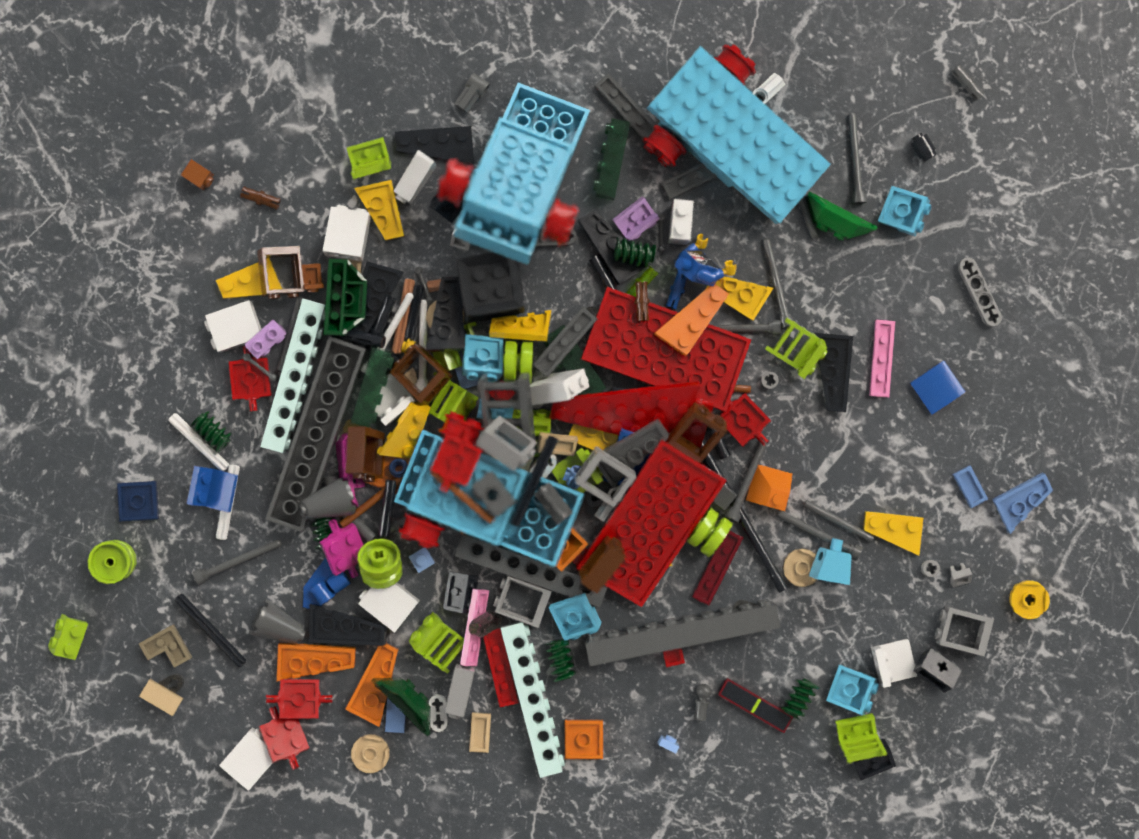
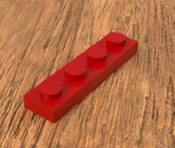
[482,628,519,707]

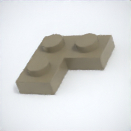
[139,624,192,668]

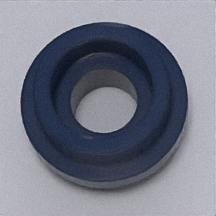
[389,459,408,478]

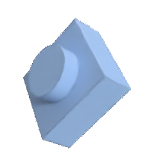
[409,547,435,573]
[658,735,679,753]

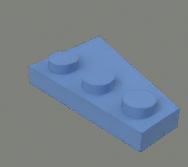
[992,472,1053,534]

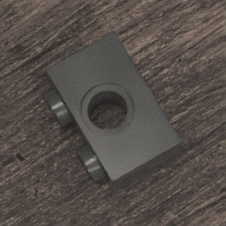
[472,471,517,517]

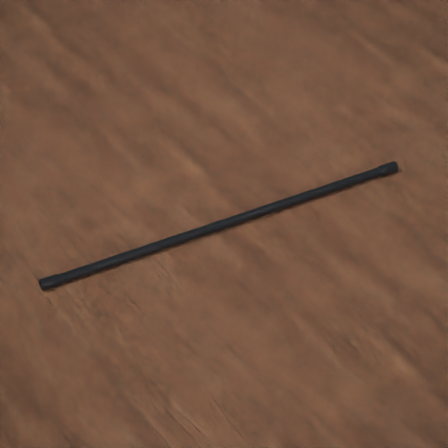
[589,255,788,593]

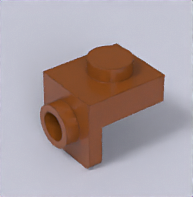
[302,263,324,292]

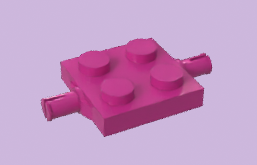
[320,520,363,578]

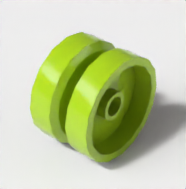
[503,341,533,384]
[686,508,733,557]
[358,539,403,589]
[88,540,137,584]

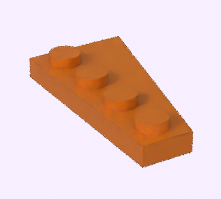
[654,284,729,357]
[277,642,356,681]
[345,643,399,727]

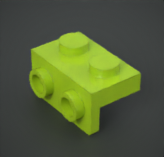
[48,614,88,660]

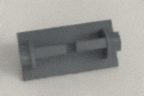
[534,482,573,524]

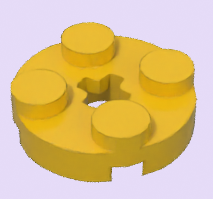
[1009,580,1050,619]

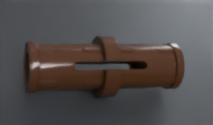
[240,186,281,210]
[635,282,650,322]

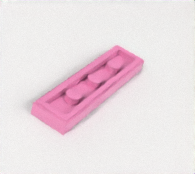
[869,320,895,398]
[460,589,489,666]

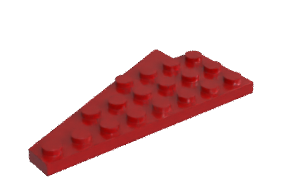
[549,381,714,448]

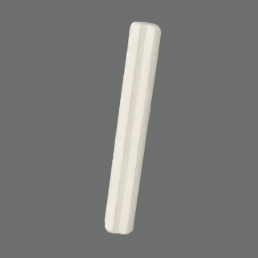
[169,413,229,471]
[216,464,240,540]

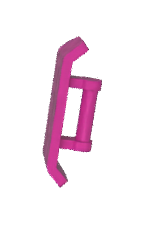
[335,433,365,508]

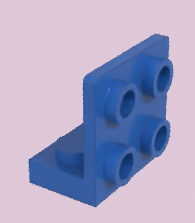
[187,466,238,513]

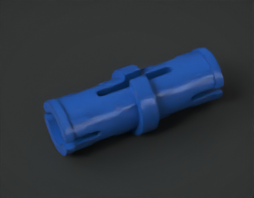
[665,270,687,310]

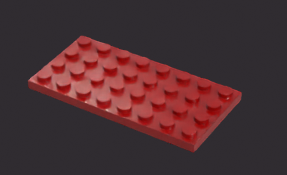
[581,287,752,412]
[577,439,727,607]

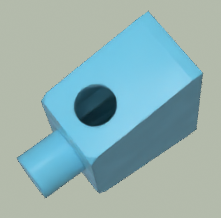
[809,538,852,585]

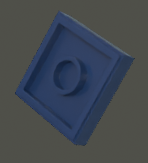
[117,481,159,522]

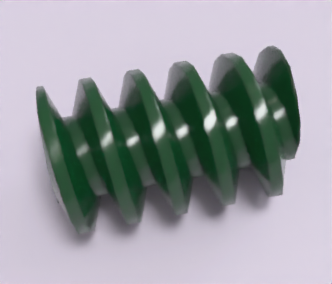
[614,237,656,268]
[190,411,232,453]
[311,517,334,551]
[545,639,576,682]
[781,677,820,720]

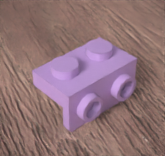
[612,196,660,241]
[245,320,286,359]

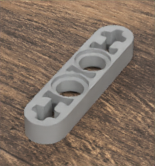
[958,257,1002,327]

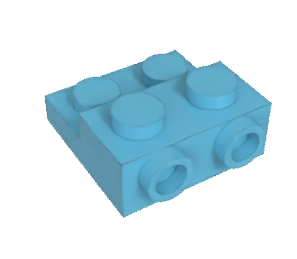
[878,186,932,237]
[462,334,503,382]
[549,593,602,641]
[826,665,879,715]

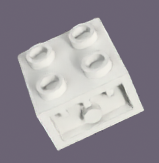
[363,373,417,426]
[871,639,917,688]

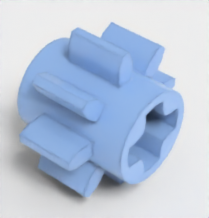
[563,465,587,489]

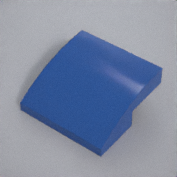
[910,360,966,414]

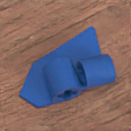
[303,557,351,609]

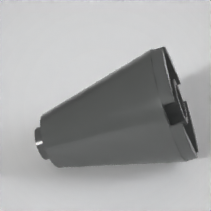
[299,478,356,519]
[249,598,306,644]

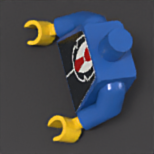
[675,234,736,286]

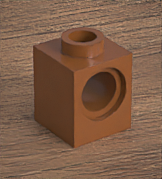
[181,159,214,190]

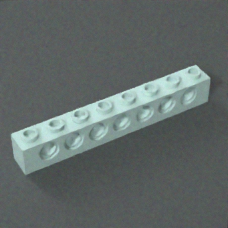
[260,299,326,453]
[501,621,565,778]

